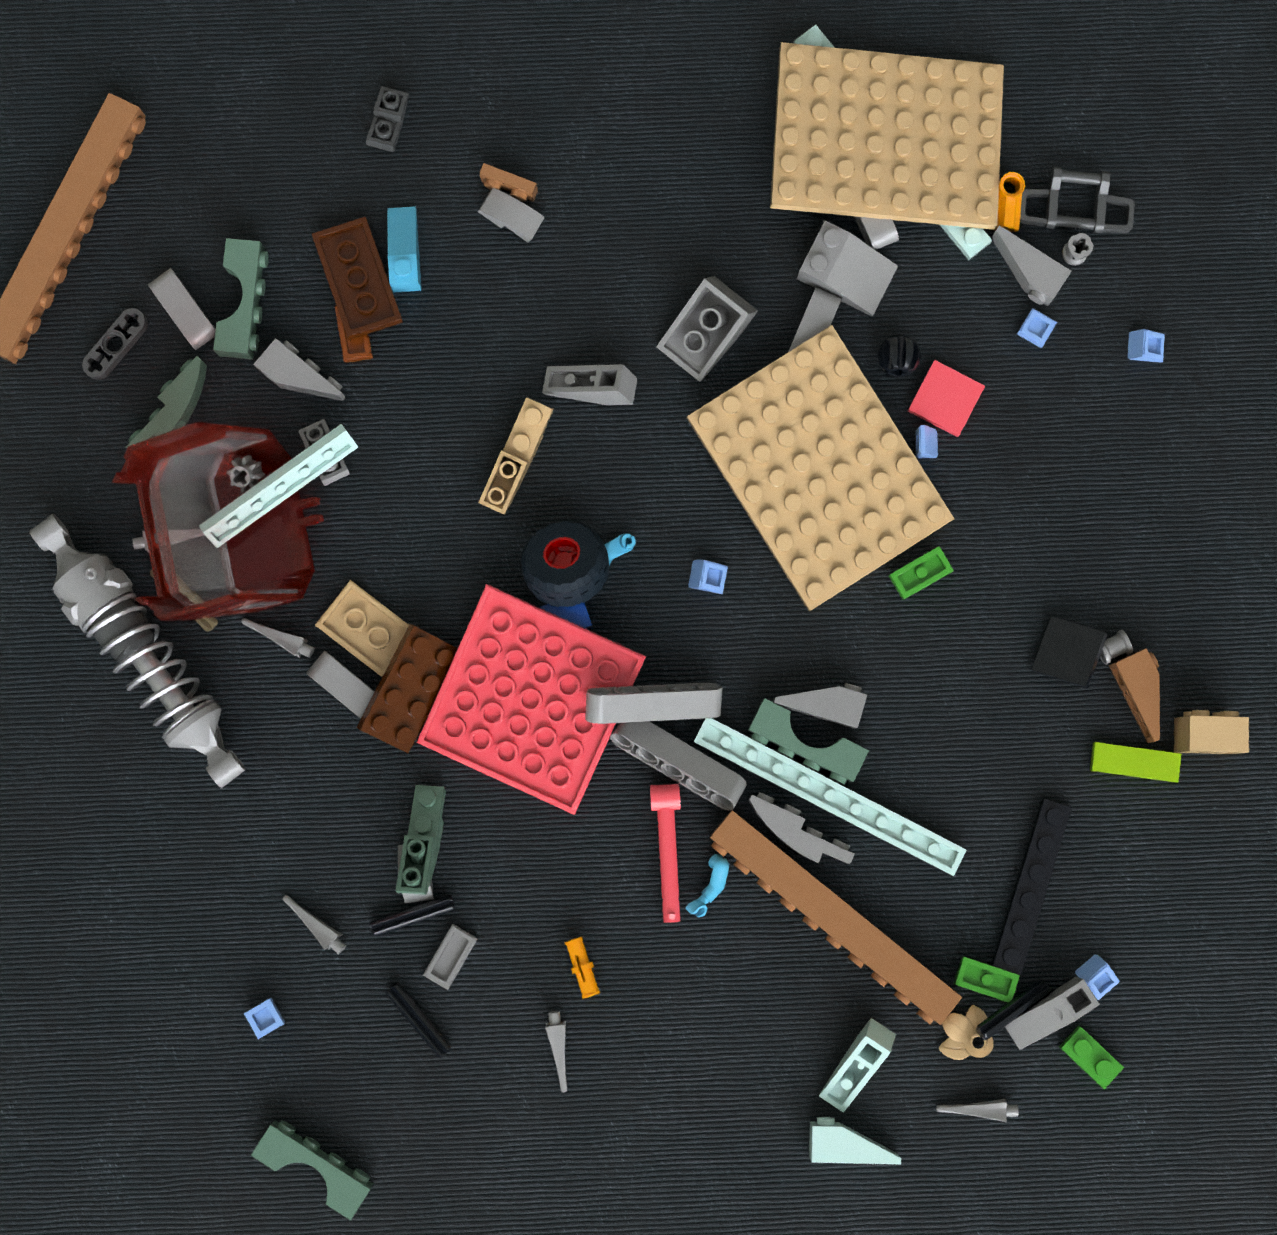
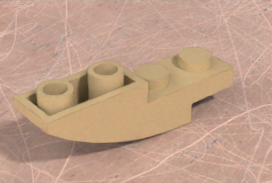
[478,397,554,515]

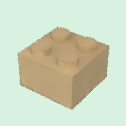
[1174,710,1249,754]

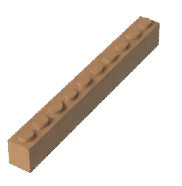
[0,93,146,365]
[709,810,963,1025]

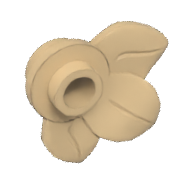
[939,1005,994,1060]

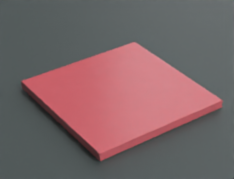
[416,584,646,815]

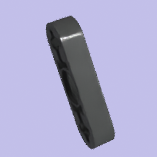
[82,308,148,380]

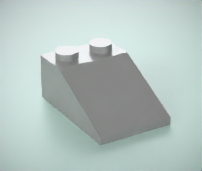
[797,221,898,317]
[656,276,758,382]

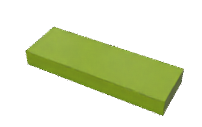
[1090,742,1182,783]

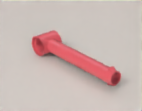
[650,783,681,923]

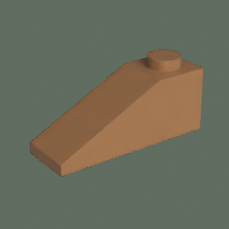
[1109,648,1160,743]

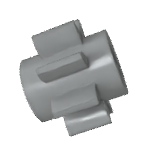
[227,455,266,492]

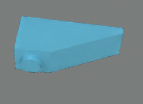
[387,206,422,293]

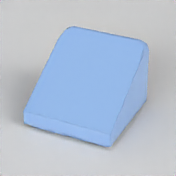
[1128,329,1165,362]
[915,425,938,458]
[688,560,728,594]
[1075,954,1120,1000]

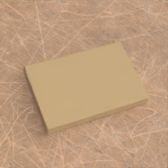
[315,580,409,677]

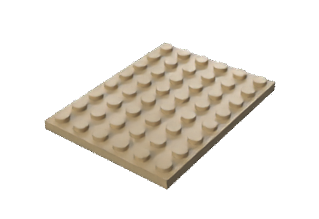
[770,42,1004,230]
[686,325,954,611]

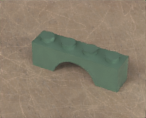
[213,238,269,360]
[747,698,869,785]
[251,1120,374,1220]

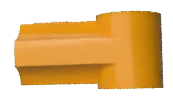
[995,172,1025,232]

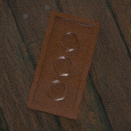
[312,216,403,340]
[356,624,458,753]

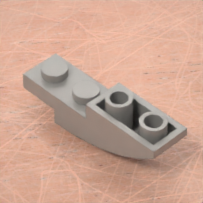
[748,792,854,864]

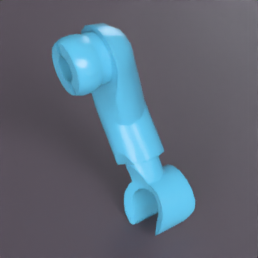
[605,533,636,565]
[685,854,729,917]

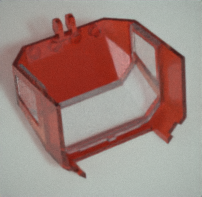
[112,422,324,621]

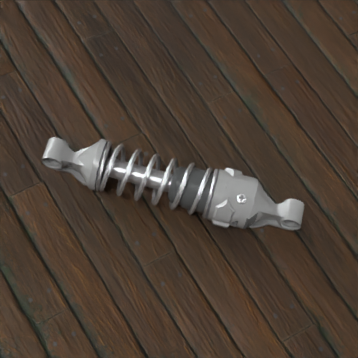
[29,514,246,788]

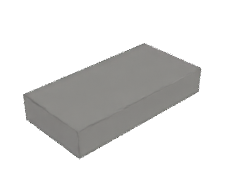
[423,924,478,990]

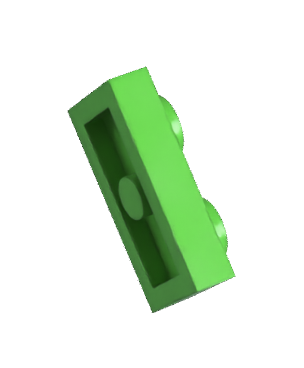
[889,546,954,600]
[953,956,1020,1002]
[1059,1025,1124,1089]

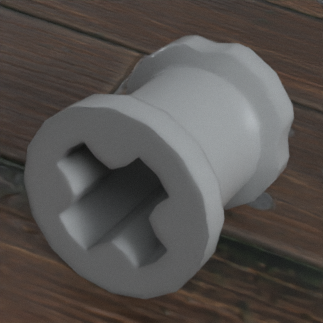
[1062,233,1093,266]
[1100,630,1133,665]

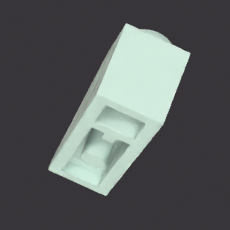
[819,1018,896,1113]
[809,1117,901,1164]

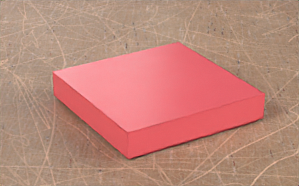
[908,360,985,437]

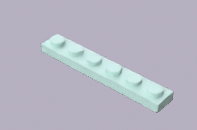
[199,424,358,548]

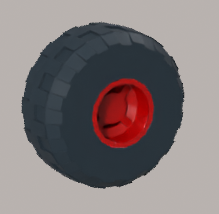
[521,521,610,607]

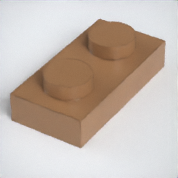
[479,163,538,202]

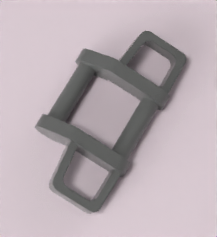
[1020,166,1135,234]

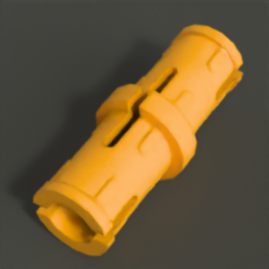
[565,936,600,999]

